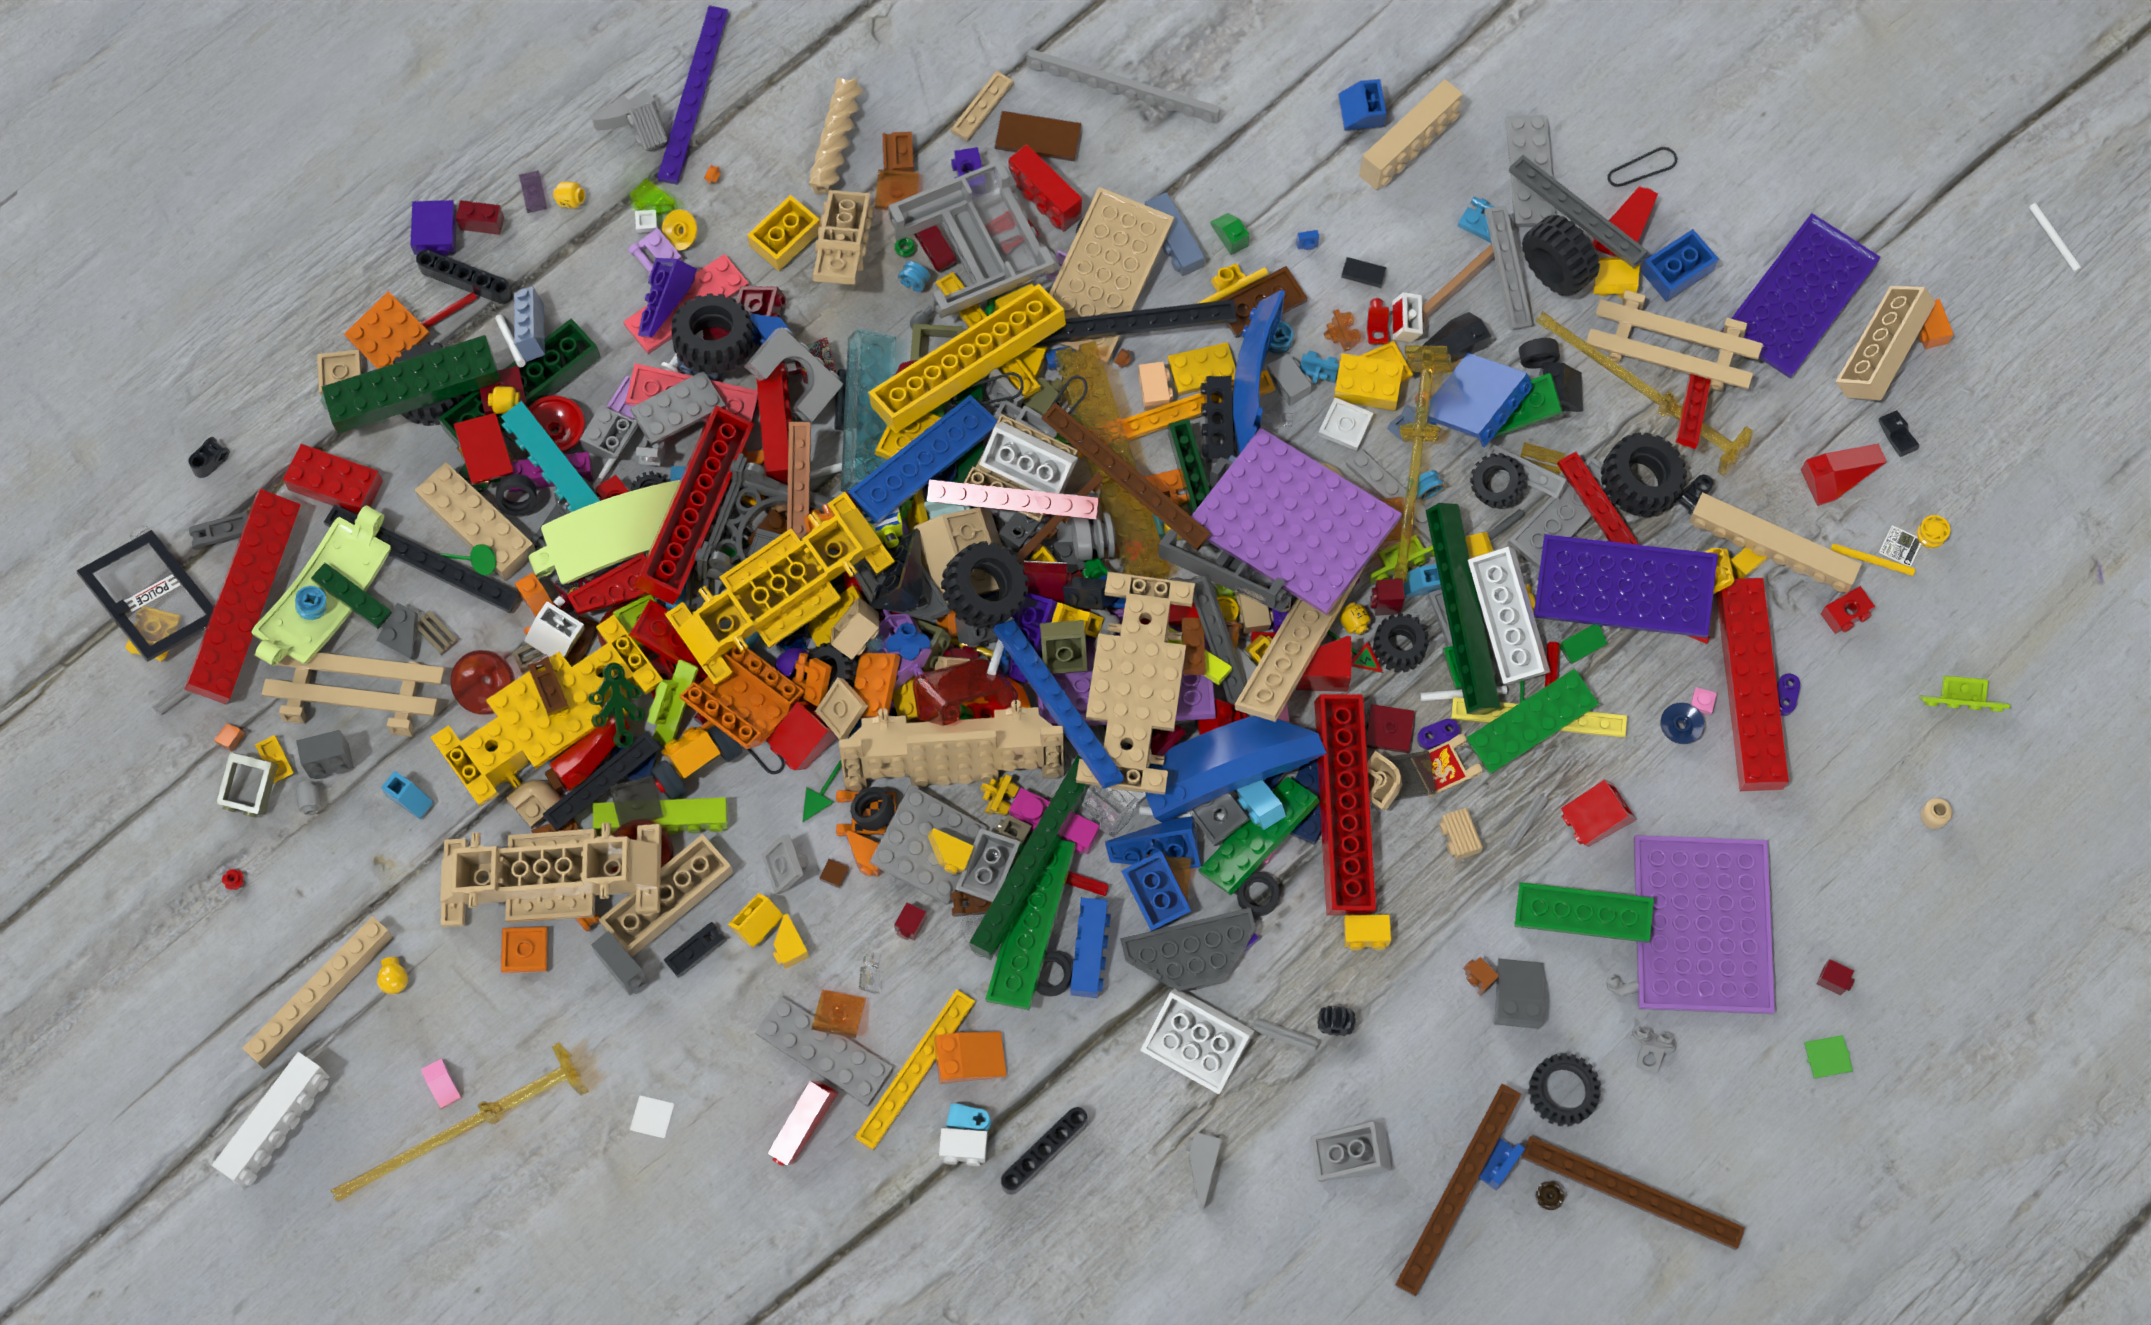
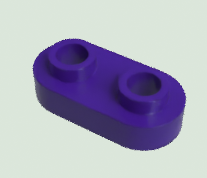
[1777,673,1800,716]
[1417,719,1460,750]

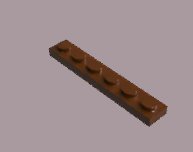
[1016,472,1104,565]

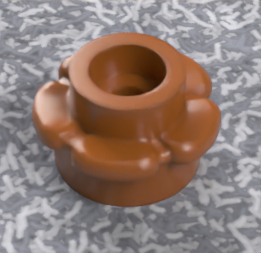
[1114,348,1132,368]

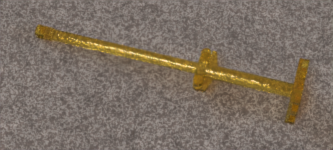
[1536,311,1753,477]
[1394,345,1454,583]
[331,1042,589,1202]

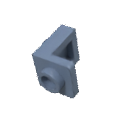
[1387,405,1423,441]

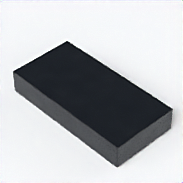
[1341,257,1386,288]

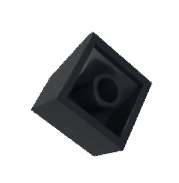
[1539,362,1583,412]

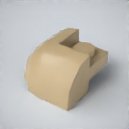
[1367,751,1402,811]
[505,780,563,829]

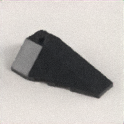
[1405,312,1491,379]
[870,528,923,612]

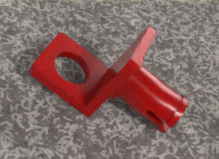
[1367,298,1389,344]

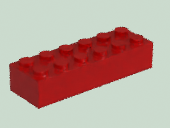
[756,361,792,485]

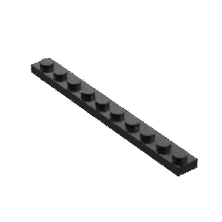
[1035,299,1237,345]
[324,504,521,613]

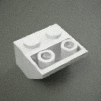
[524,601,585,658]

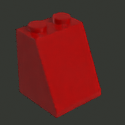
[1296,636,1351,692]
[766,701,838,770]
[1560,779,1637,847]

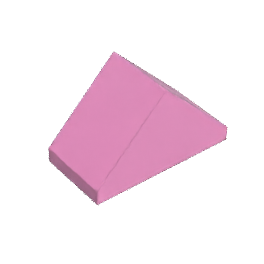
[421,1058,461,1109]

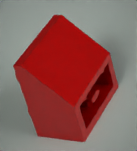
[1198,699,1247,735]

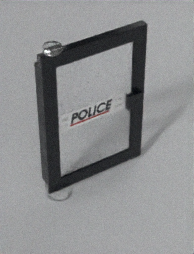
[77,525,214,662]

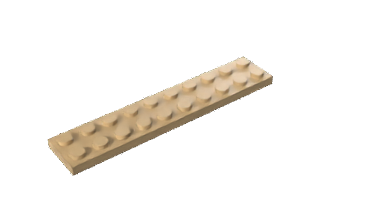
[1235,566,1365,722]

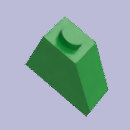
[1210,213,1250,255]

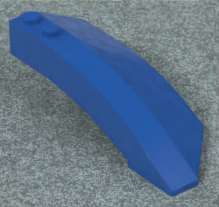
[1232,290,1285,456]
[1145,716,1327,823]

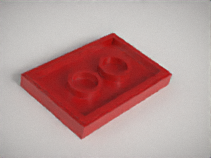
[454,413,514,485]

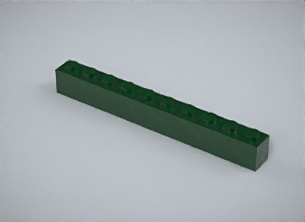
[1425,503,1501,715]
[969,755,1092,960]

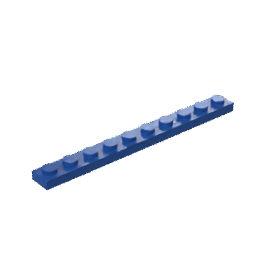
[993,620,1124,789]

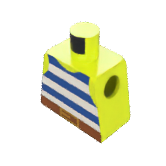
[858,507,903,548]

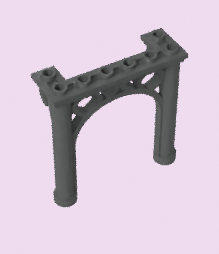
[695,453,833,614]

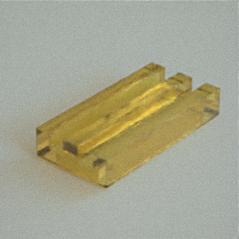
[1520,442,1565,475]

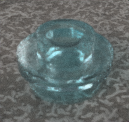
[865,634,884,653]

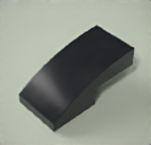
[1878,410,1919,457]

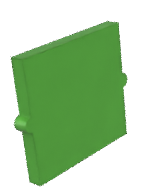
[1804,1035,1853,1079]

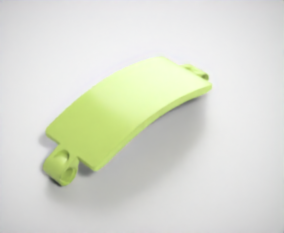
[528,480,716,584]
[252,505,391,666]

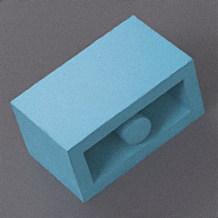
[1237,780,1286,830]

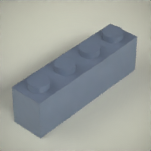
[1145,192,1205,277]
[514,286,545,362]

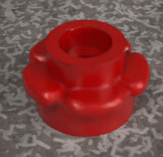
[222,869,244,890]

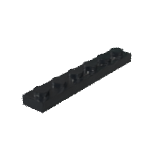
[543,731,660,832]

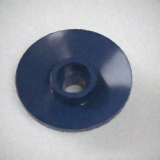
[1660,703,1704,744]

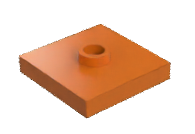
[501,927,548,973]

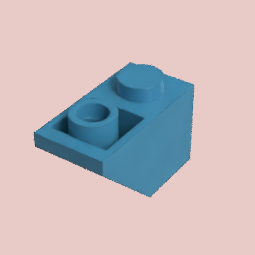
[1396,564,1441,598]
[381,771,434,820]

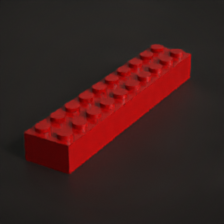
[634,405,754,605]
[184,489,301,704]
[1716,578,1789,791]
[1314,694,1376,916]

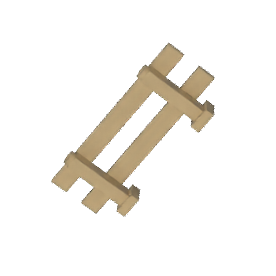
[1585,290,1763,390]
[261,653,445,737]

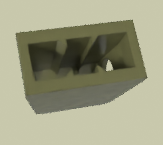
[1021,377,1064,416]

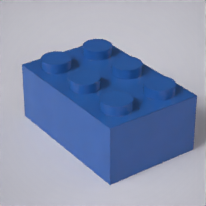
[1640,229,1719,302]
[1121,851,1191,931]

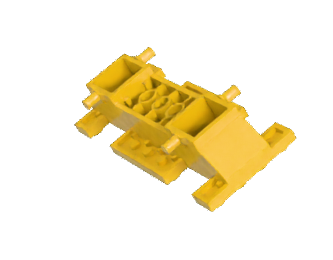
[665,492,895,686]
[430,615,663,807]

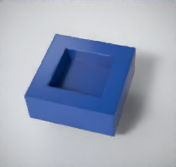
[1296,230,1319,250]

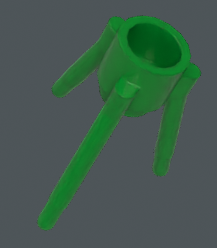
[1082,557,1109,579]

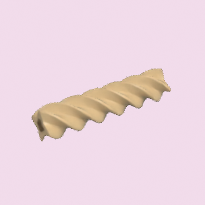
[808,78,863,195]

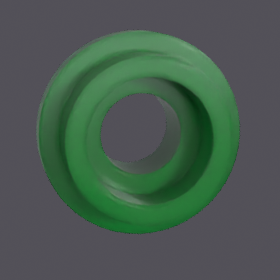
[894,237,915,257]

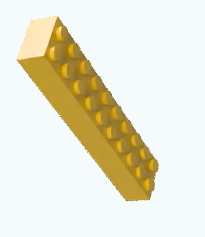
[868,284,1066,433]

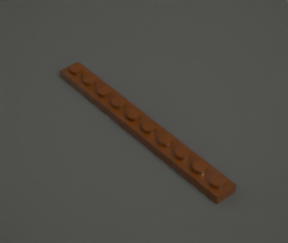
[1041,403,1212,551]
[1395,1083,1522,1297]
[1521,1136,1745,1250]

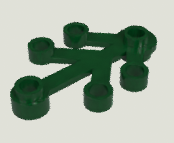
[588,663,645,748]

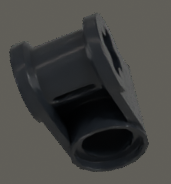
[188,437,230,478]
[1674,474,1714,515]

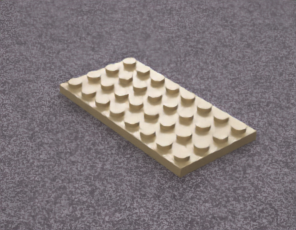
[1049,187,1174,365]

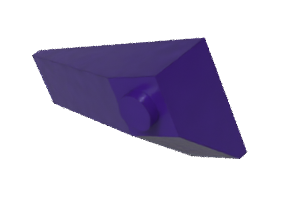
[638,258,697,338]
[1008,593,1059,683]

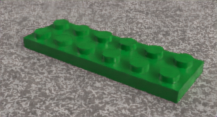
[1466,668,1599,775]
[1198,776,1320,896]
[1514,882,1654,943]

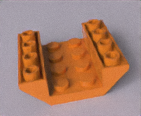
[679,643,804,749]

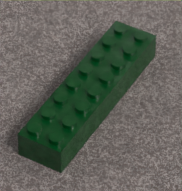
[438,318,601,449]
[322,335,501,434]

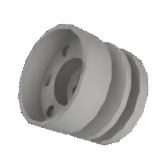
[1071,512,1116,562]

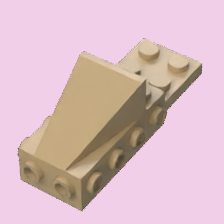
[813,190,874,285]

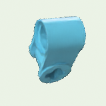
[946,1103,991,1131]

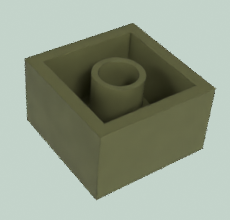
[1040,620,1087,674]

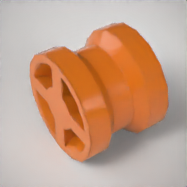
[575,913,600,932]

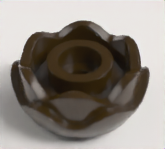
[1535,1182,1565,1210]

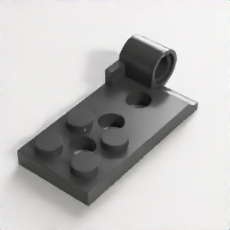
[1188,792,1250,846]

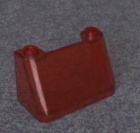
[913,658,1019,726]

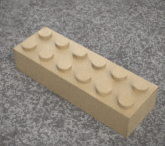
[1359,79,1463,190]
[1836,286,1935,400]
[414,462,536,582]
[599,834,733,958]

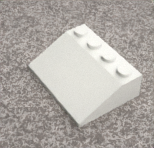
[1140,989,1254,1094]

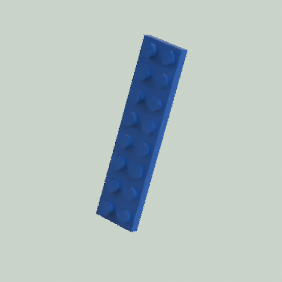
[848,395,998,524]

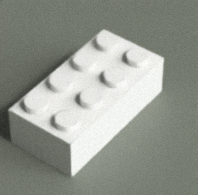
[979,422,1078,494]

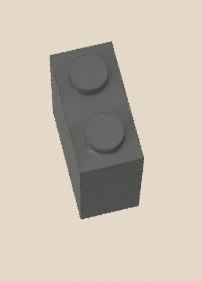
[591,930,647,996]

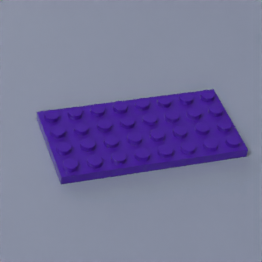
[1721,213,1881,379]
[1534,534,1717,638]

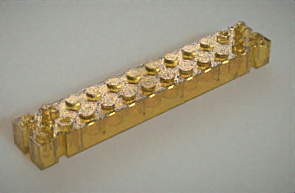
[1054,340,1170,580]

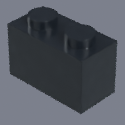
[1063,577,1115,610]

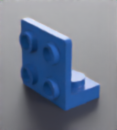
[1459,1137,1525,1190]

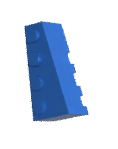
[1070,897,1111,998]

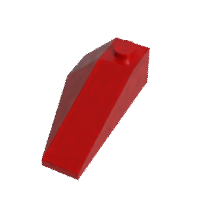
[1801,443,1887,506]
[549,716,630,793]

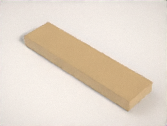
[951,70,1013,142]

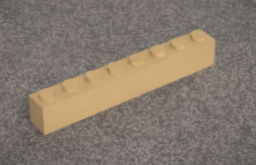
[1689,492,1862,593]
[242,916,393,1069]

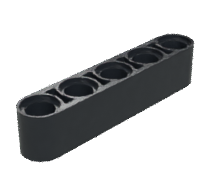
[416,250,513,304]
[1001,1107,1088,1195]

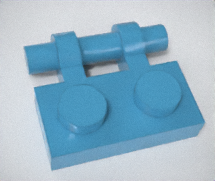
[1458,196,1511,243]

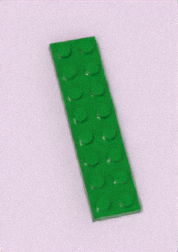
[985,840,1076,1011]

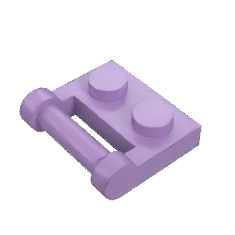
[628,228,683,276]

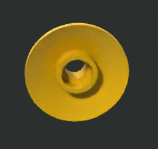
[661,209,697,251]

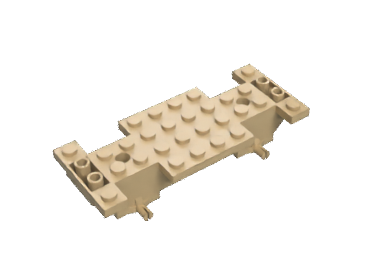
[1076,572,1195,795]
[839,700,1064,791]
[440,823,661,928]

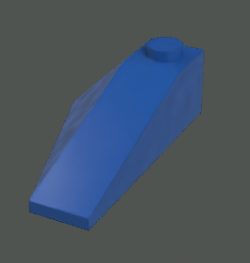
[1105,816,1201,870]

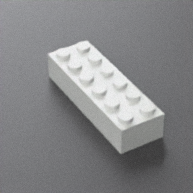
[1468,547,1550,685]
[212,1052,329,1190]

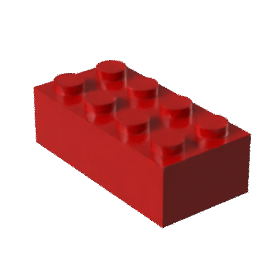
[1008,144,1082,232]
[283,444,383,515]

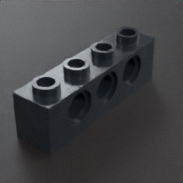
[1200,376,1234,463]

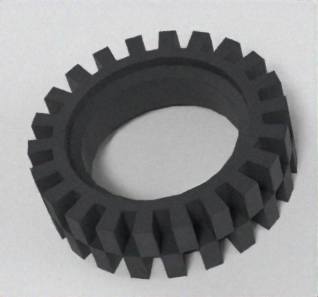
[1528,1053,1601,1127]

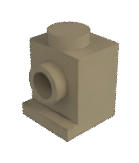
[996,815,1032,846]

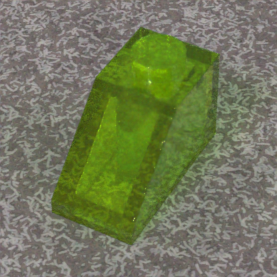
[629,178,678,215]

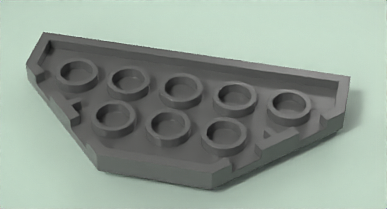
[853,534,950,621]
[1120,908,1256,992]

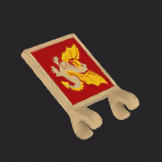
[1410,734,1483,798]

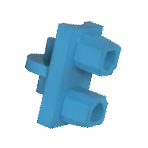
[1300,351,1339,384]

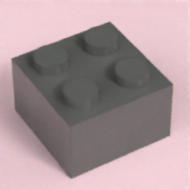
[296,730,354,779]

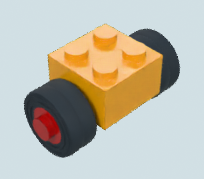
[650,725,743,800]

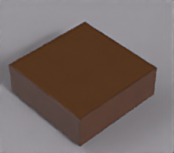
[545,768,567,795]
[819,859,849,889]

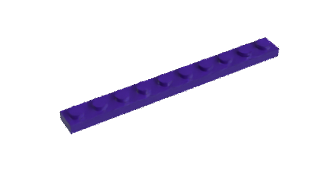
[657,5,729,185]

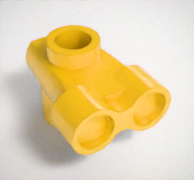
[1211,263,1246,292]

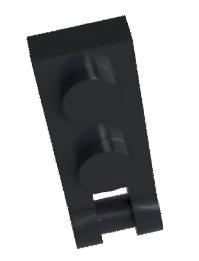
[663,922,727,978]

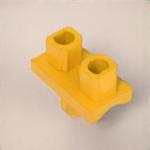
[980,774,1019,816]

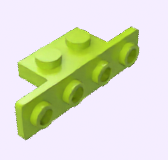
[1369,535,1435,585]
[647,660,698,746]
[1919,675,2011,712]

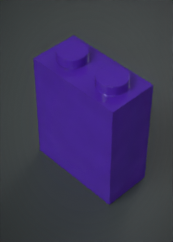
[410,200,457,256]

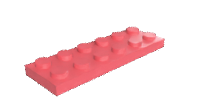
[623,254,749,354]
[625,363,758,423]

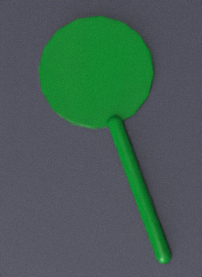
[439,544,496,575]

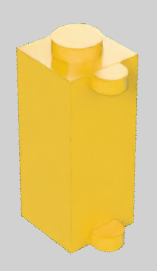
[1729,547,1770,579]

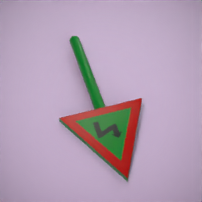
[1327,630,1383,673]

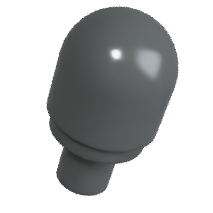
[910,306,935,330]

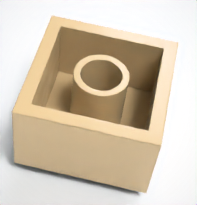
[831,597,880,660]

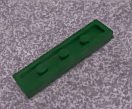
[311,562,392,629]

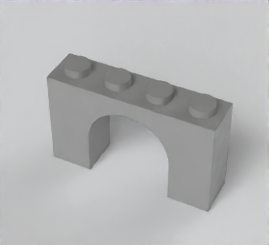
[744,327,843,422]

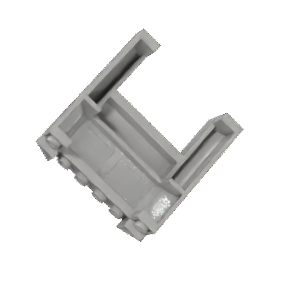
[888,160,1061,319]

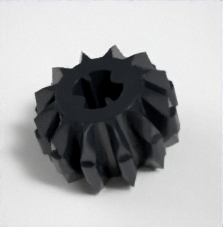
[1317,1005,1356,1036]

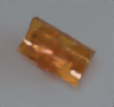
[1324,309,1361,352]

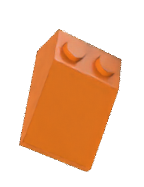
[934,1032,1006,1084]

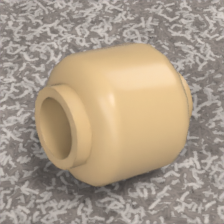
[1920,798,1952,830]

